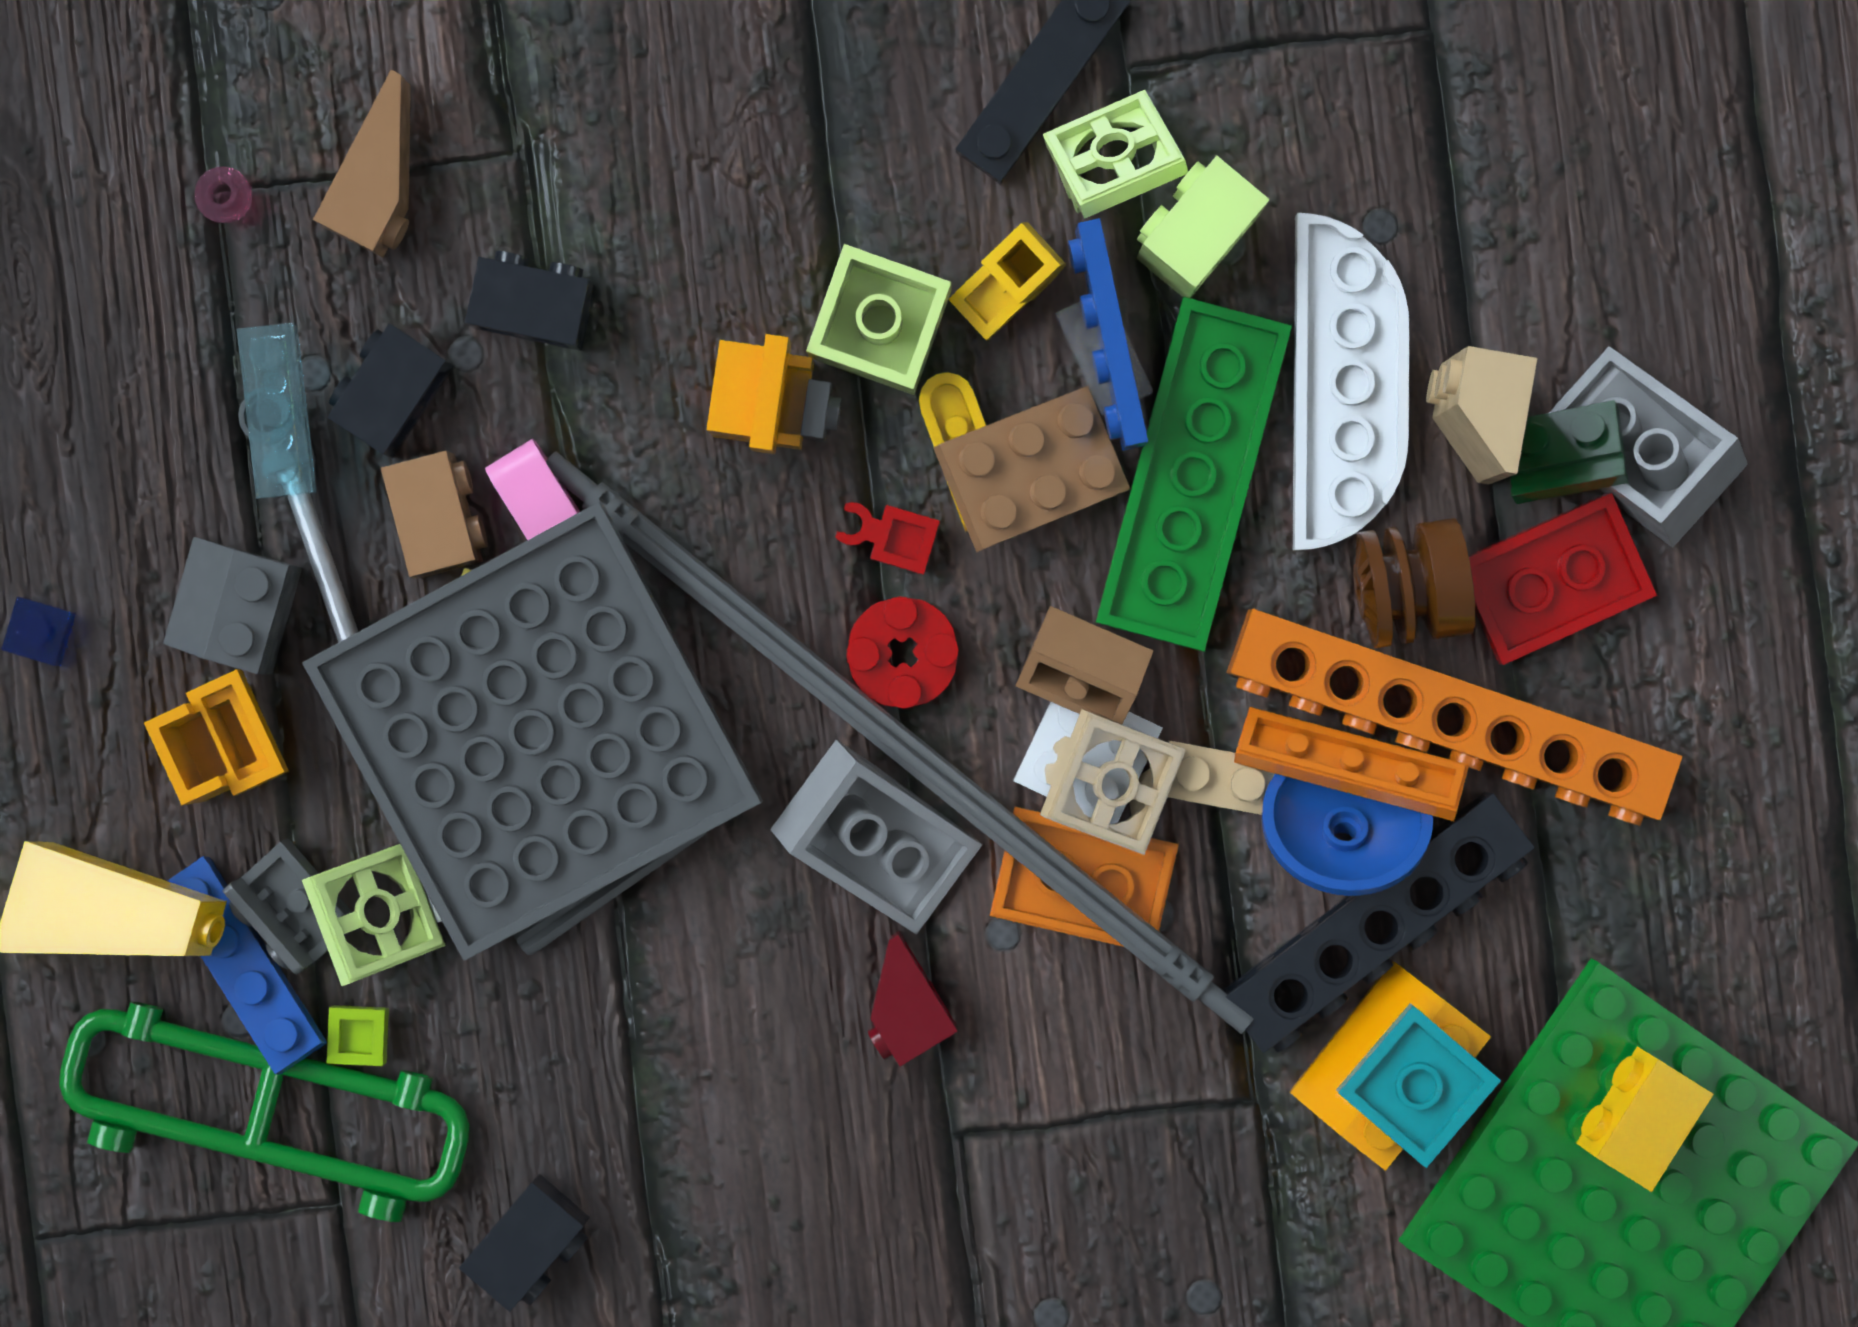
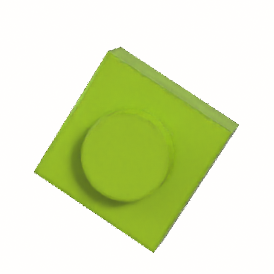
[327,1005,389,1066]

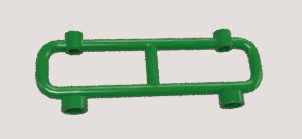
[59,1001,470,1222]

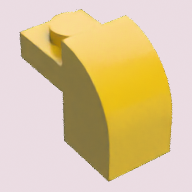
[948,222,1066,340]

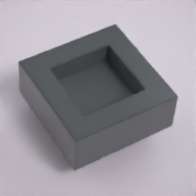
[801,379,842,442]

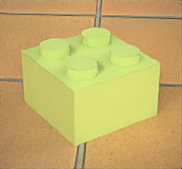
[1137,155,1270,298]
[806,244,952,395]

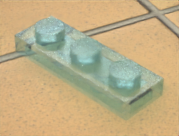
[237,323,316,499]

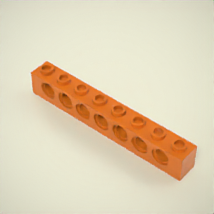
[1226,609,1683,826]

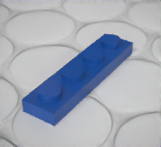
[1068,218,1148,451]
[167,856,327,1074]

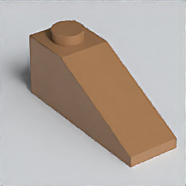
[313,70,411,258]

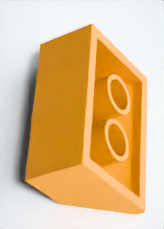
[1289,960,1491,1171]

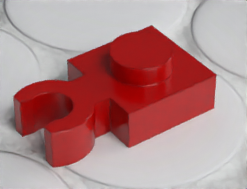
[835,502,940,575]

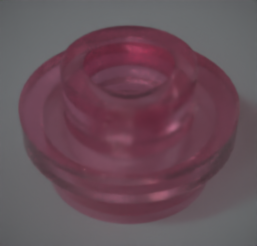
[195,166,252,223]

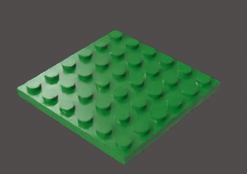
[1398,958,1858,1327]

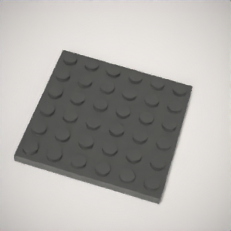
[302,502,763,961]

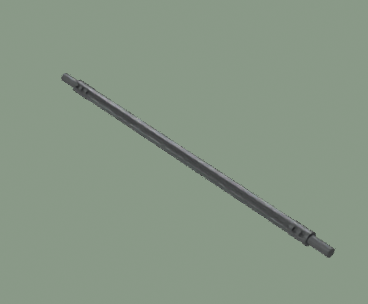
[546,451,1254,1034]

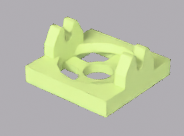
[1043,90,1188,219]
[302,844,446,986]

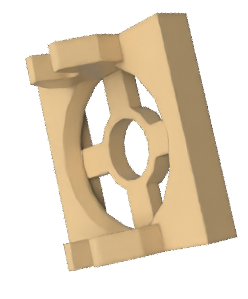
[1040,709,1186,855]

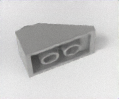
[1549,346,1748,548]
[770,740,982,934]

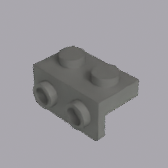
[223,838,352,975]

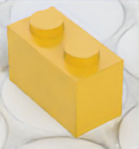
[1576,1046,1714,1192]

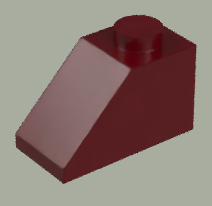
[867,930,958,1067]

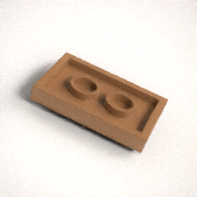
[933,386,1130,552]

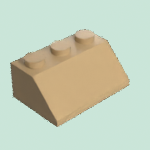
[1426,346,1538,485]

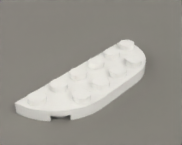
[1293,213,1409,551]

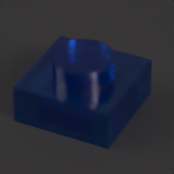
[1,596,76,666]

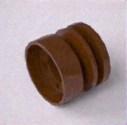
[1353,518,1475,648]

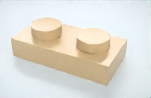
[1168,740,1275,815]

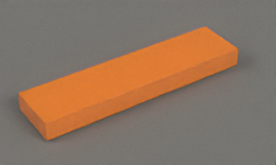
[1234,707,1469,821]

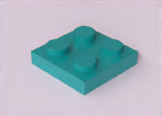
[1336,1003,1501,1168]

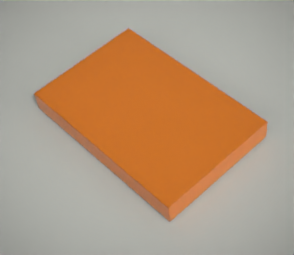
[990,806,1179,947]

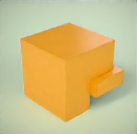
[706,334,814,454]
[144,669,289,805]

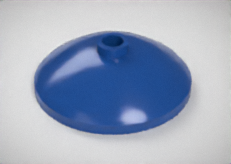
[1262,774,1433,896]

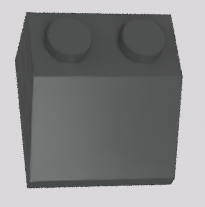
[163,537,302,674]

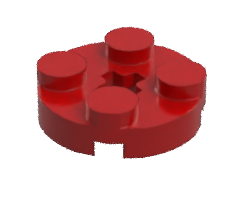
[846,596,959,708]

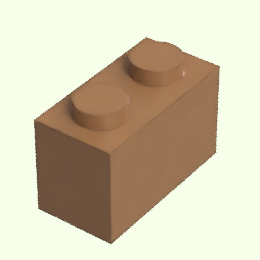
[381,451,488,579]
[1016,606,1153,724]

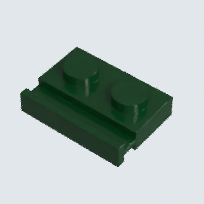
[1511,400,1629,504]

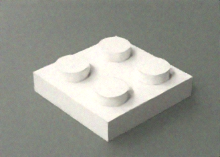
[1013,702,1163,824]

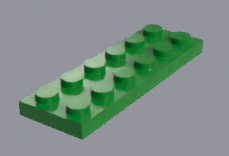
[1095,297,1292,652]

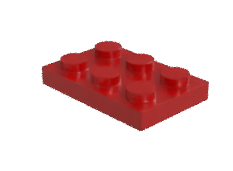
[1468,493,1657,665]

